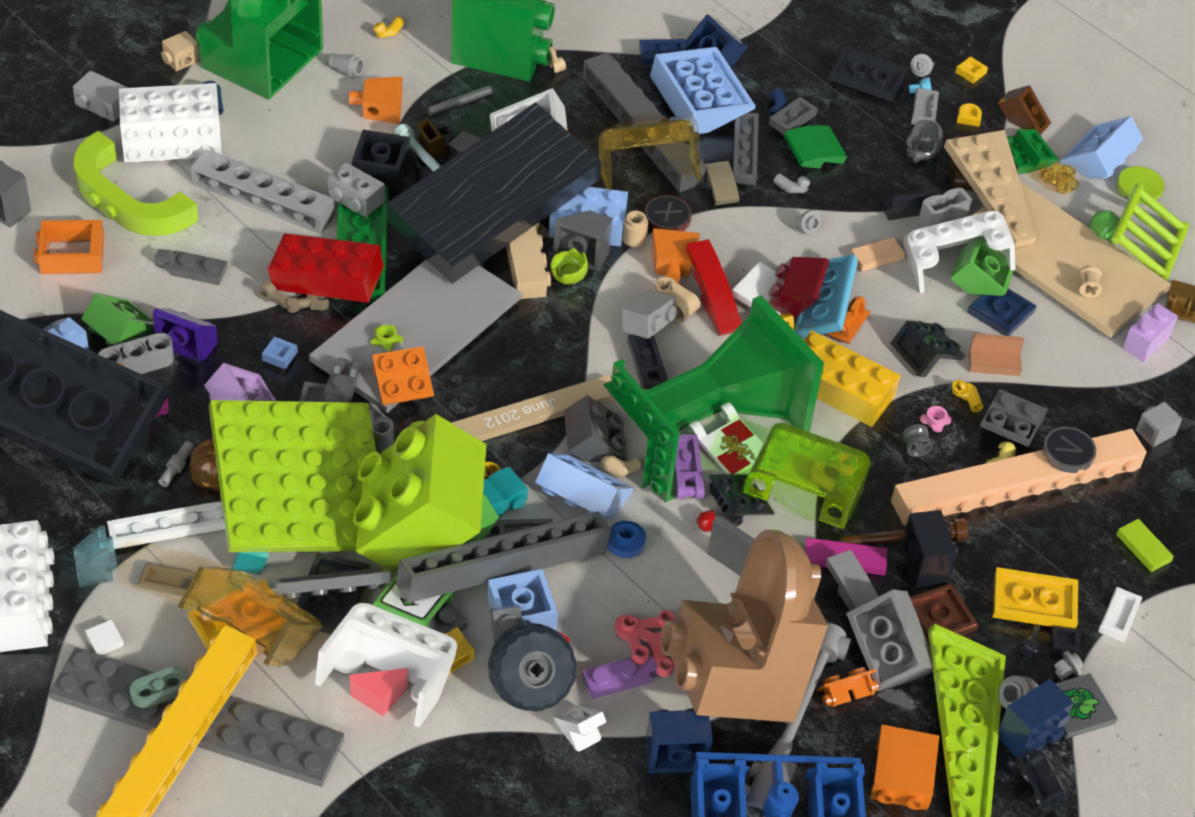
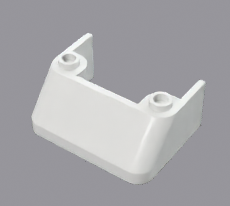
[315,603,457,728]

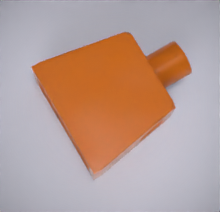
[349,76,403,124]
[651,229,700,282]

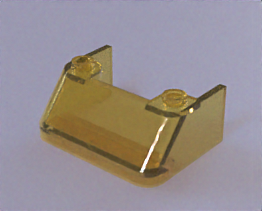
[599,115,701,190]
[178,566,323,668]

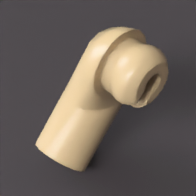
[601,455,642,478]

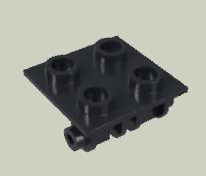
[709,474,775,526]

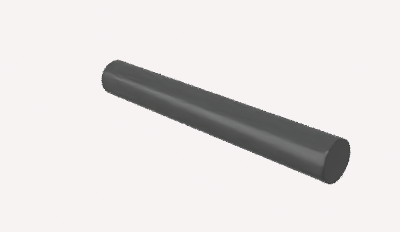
[427,85,492,116]

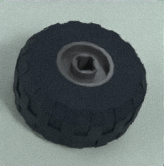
[488,623,577,712]

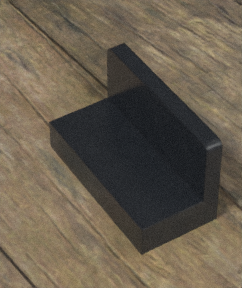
[880,190,937,221]

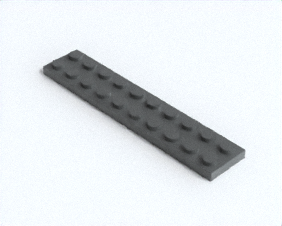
[49,647,344,787]

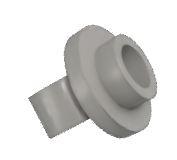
[911,54,935,77]
[795,210,822,234]
[1054,651,1084,681]

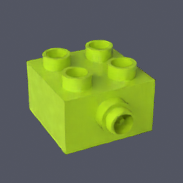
[353,414,486,574]

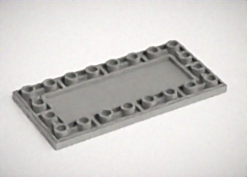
[309,259,521,413]

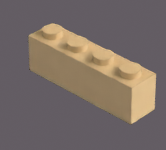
[505,224,551,299]

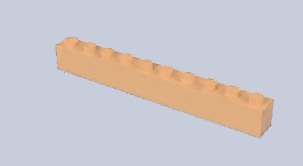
[891,429,1146,526]

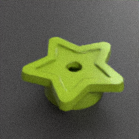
[370,324,404,352]

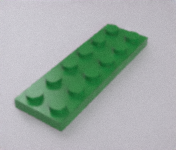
[334,186,388,300]

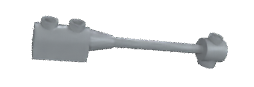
[745,623,851,817]

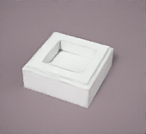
[85,620,124,655]

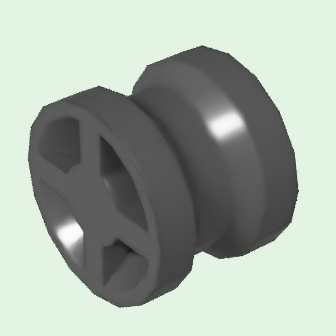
[902,424,933,457]

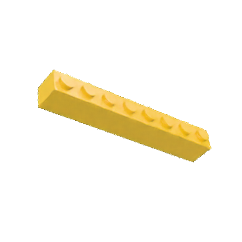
[96,625,258,817]

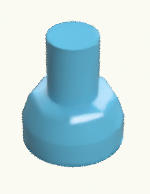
[909,77,931,94]

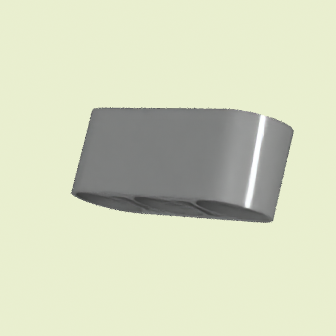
[98,333,174,374]

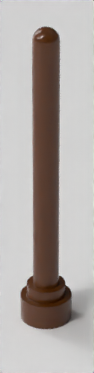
[839,518,968,545]

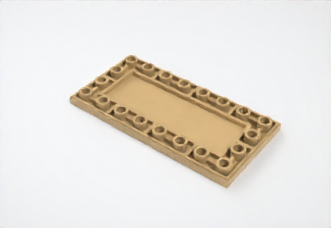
[973,181,1171,338]

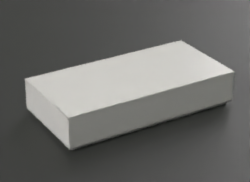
[1098,587,1142,642]

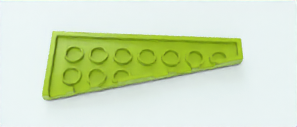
[928,624,1006,817]

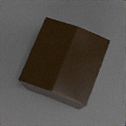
[416,118,446,159]

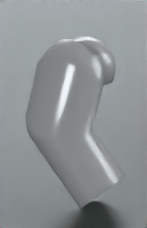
[773,174,810,193]

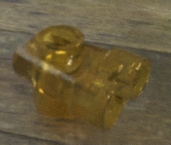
[1038,162,1079,194]

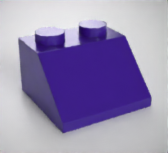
[153,308,218,363]

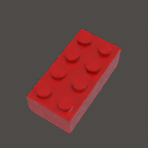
[268,233,384,303]

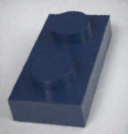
[639,39,686,64]

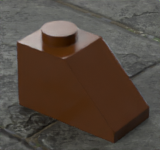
[998,85,1051,135]

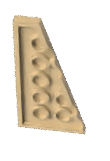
[944,130,1037,248]

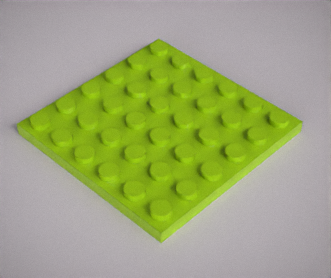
[209,400,376,552]

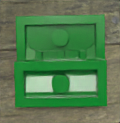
[784,125,847,169]
[1007,129,1059,174]

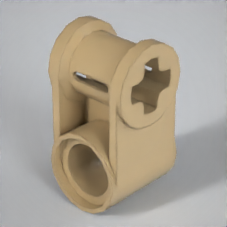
[655,277,700,323]

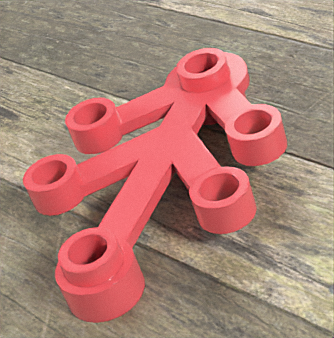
[614,610,675,677]

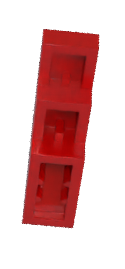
[685,239,742,336]

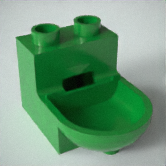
[195,0,323,100]
[451,0,555,82]

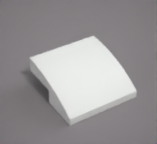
[732,262,783,315]

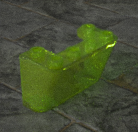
[743,423,870,529]

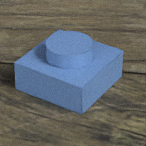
[262,337,298,369]

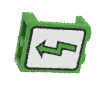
[374,575,454,627]

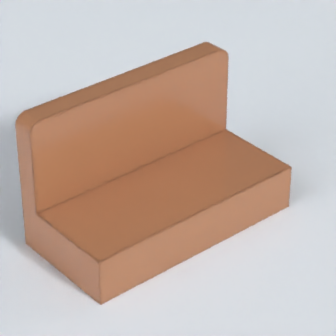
[968,333,1024,376]

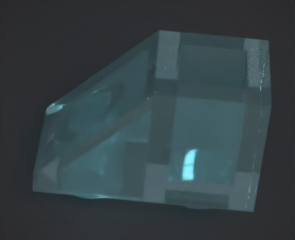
[73,526,117,587]

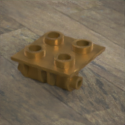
[1166,280,1195,323]

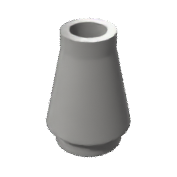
[329,53,365,77]

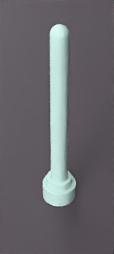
[393,124,441,171]

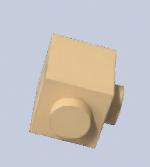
[161,31,200,71]

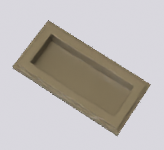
[137,562,200,598]

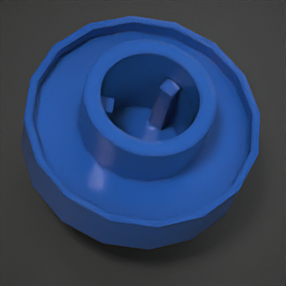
[607,520,646,558]

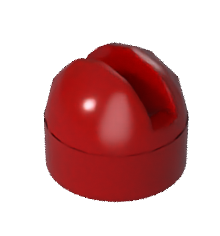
[697,509,716,532]

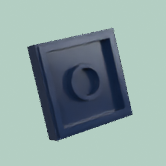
[967,288,1037,336]

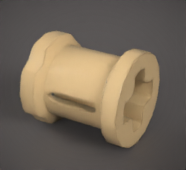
[1079,265,1102,298]

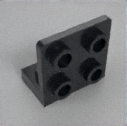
[890,321,965,377]

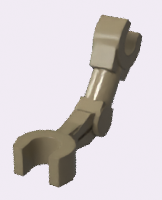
[259,280,329,313]

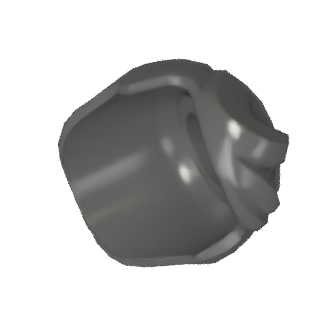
[907,120,944,163]

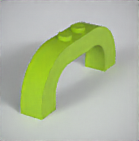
[74,131,199,236]

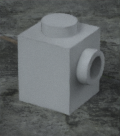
[1136,402,1182,447]

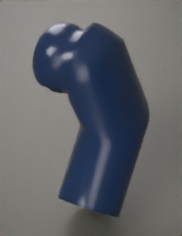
[768,88,788,117]

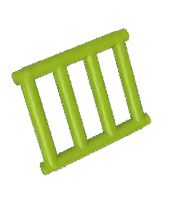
[1111,183,1189,281]

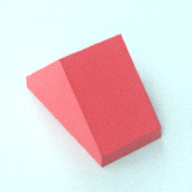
[349,668,408,716]

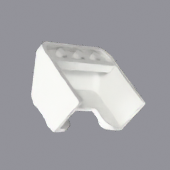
[903,211,1015,293]

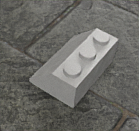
[846,589,933,691]

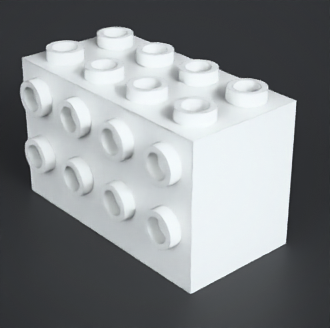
[119,83,222,162]
[0,520,54,652]

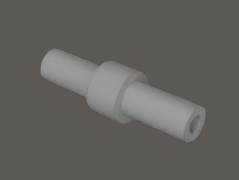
[158,441,194,487]

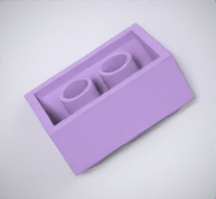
[204,363,276,401]

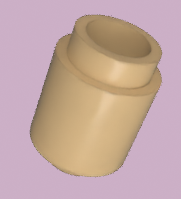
[622,211,648,247]

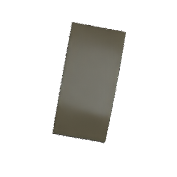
[705,161,740,206]

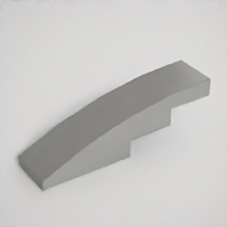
[826,550,879,611]

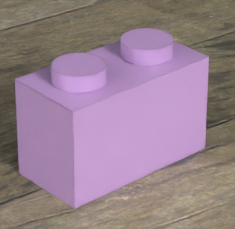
[1123,303,1178,362]

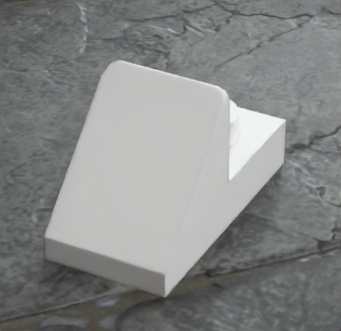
[553,705,606,751]

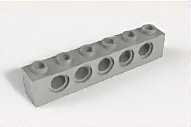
[191,149,334,234]

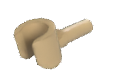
[548,46,566,73]

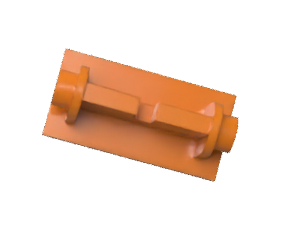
[827,296,871,344]
[816,667,879,707]

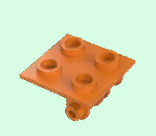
[372,346,434,405]

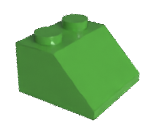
[950,236,1016,296]
[81,293,155,347]

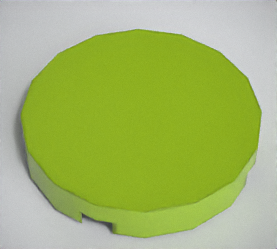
[1117,166,1165,205]

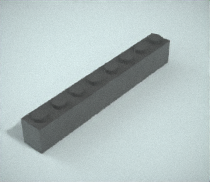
[583,52,706,193]
[396,511,611,603]

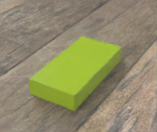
[1116,519,1174,572]

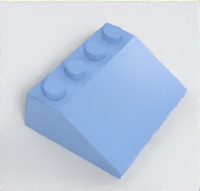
[650,47,755,136]

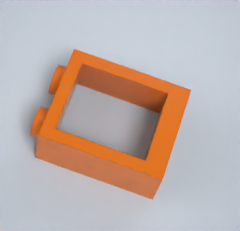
[34,220,105,274]

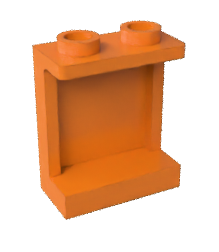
[870,725,939,810]

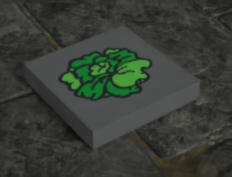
[1056,673,1118,739]

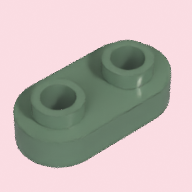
[130,667,188,708]

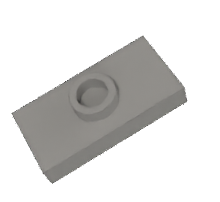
[911,88,939,125]

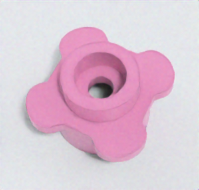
[920,406,951,432]

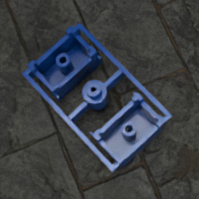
[690,752,866,817]

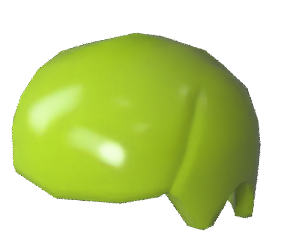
[550,248,588,285]

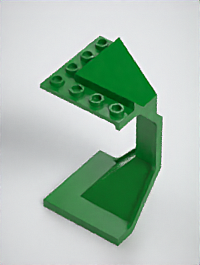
[603,295,824,503]

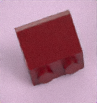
[769,257,830,319]

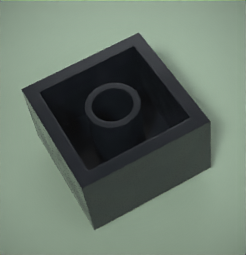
[352,129,410,191]
[901,510,958,590]

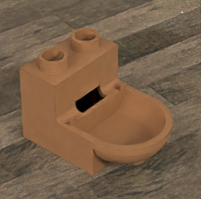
[661,529,828,723]

